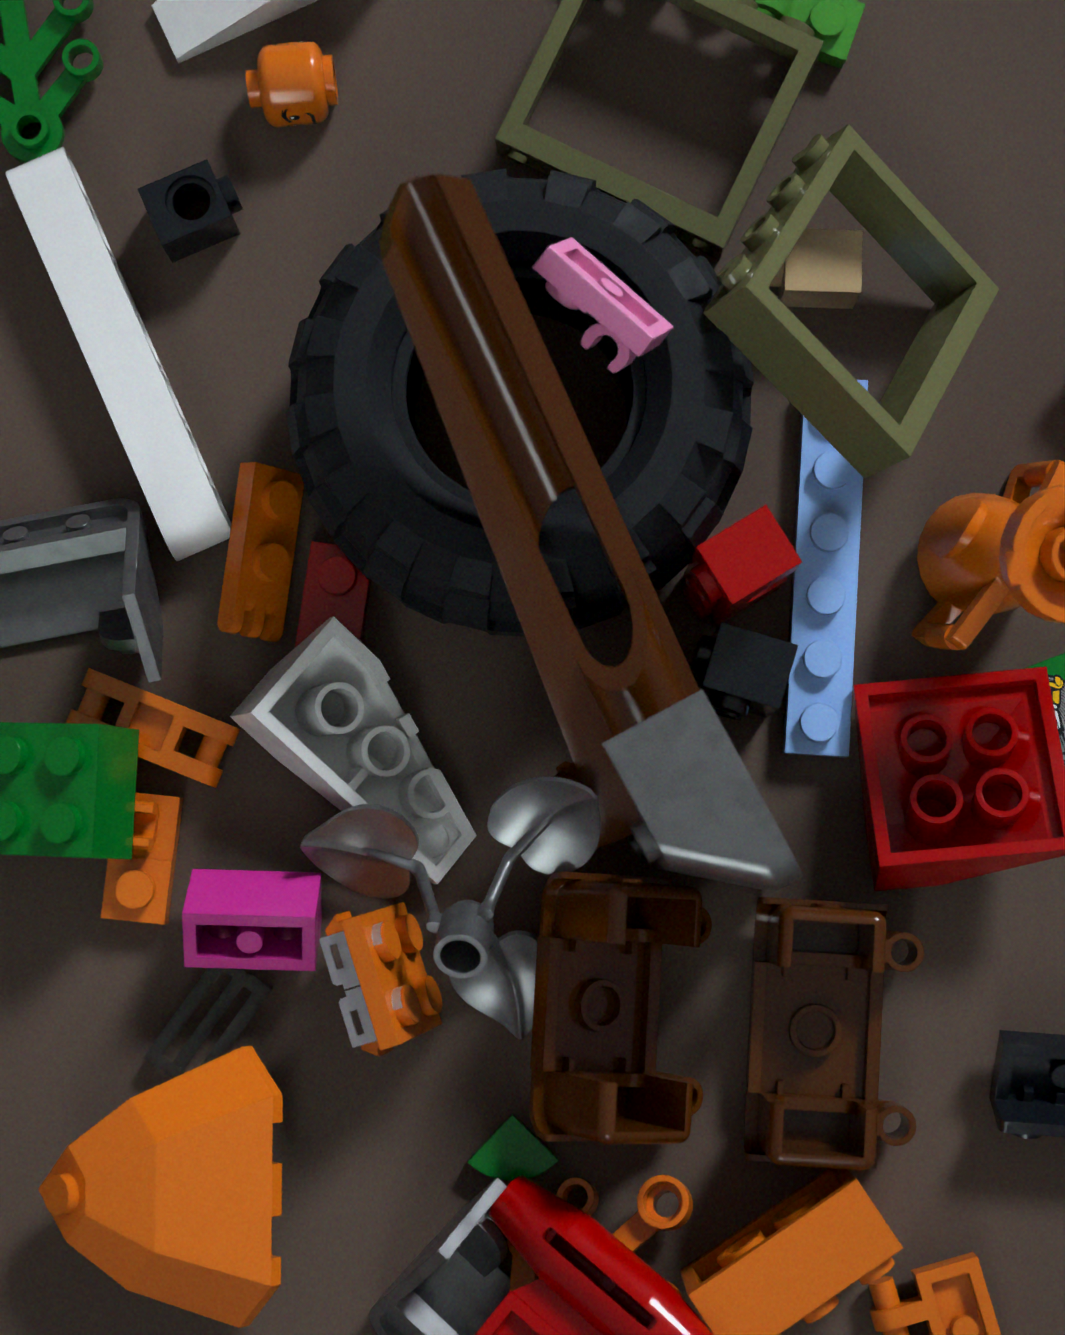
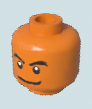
[246,41,339,128]

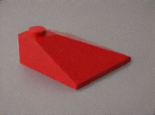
[853,667,1065,892]

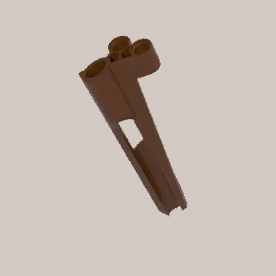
[379,174,700,849]

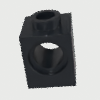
[138,159,243,263]

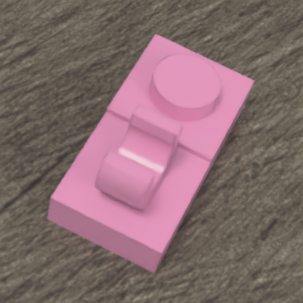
[532,237,674,373]

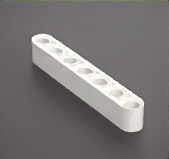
[6,147,231,561]

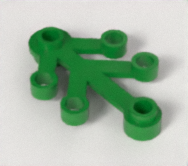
[0,0,103,163]

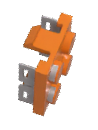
[319,902,443,1057]

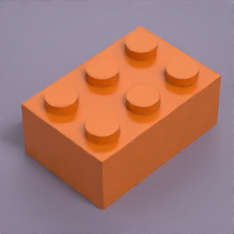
[680,1168,903,1335]

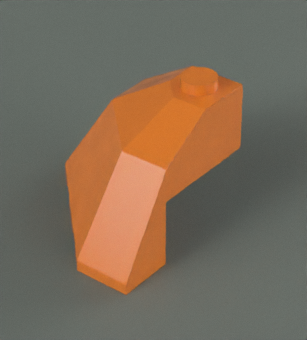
[38,1046,283,1328]

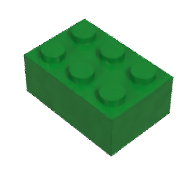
[0,722,139,860]

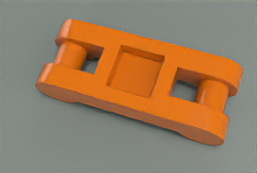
[66,668,241,788]

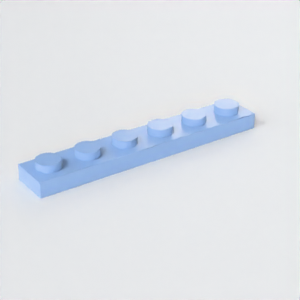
[782,379,868,758]

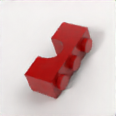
[681,505,802,627]

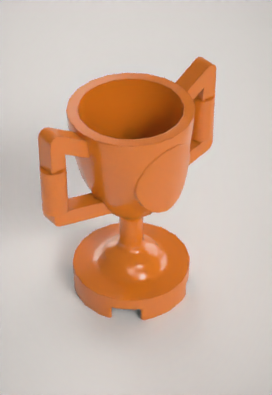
[911,460,1065,650]

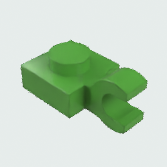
[755,0,866,69]

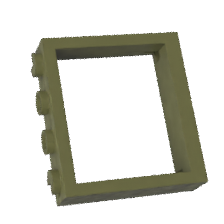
[495,0,824,260]
[703,124,999,479]

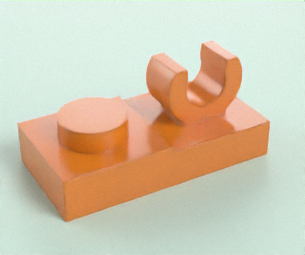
[101,793,183,925]

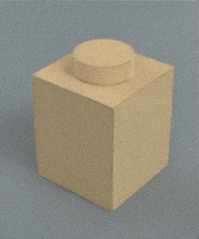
[770,229,863,309]

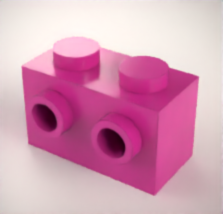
[182,869,322,971]

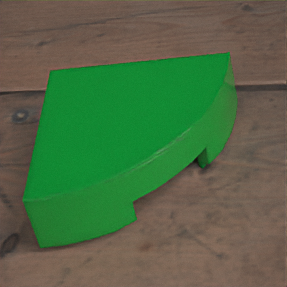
[467,1112,559,1181]

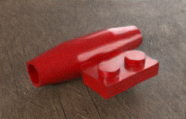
[475,1175,713,1335]

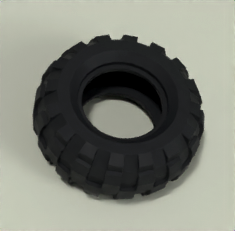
[286,168,754,636]

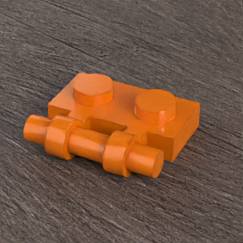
[868,1252,1001,1335]

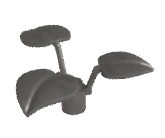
[300,777,601,1040]

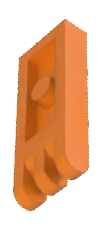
[217,462,304,643]

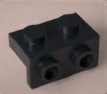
[989,1030,1065,1139]

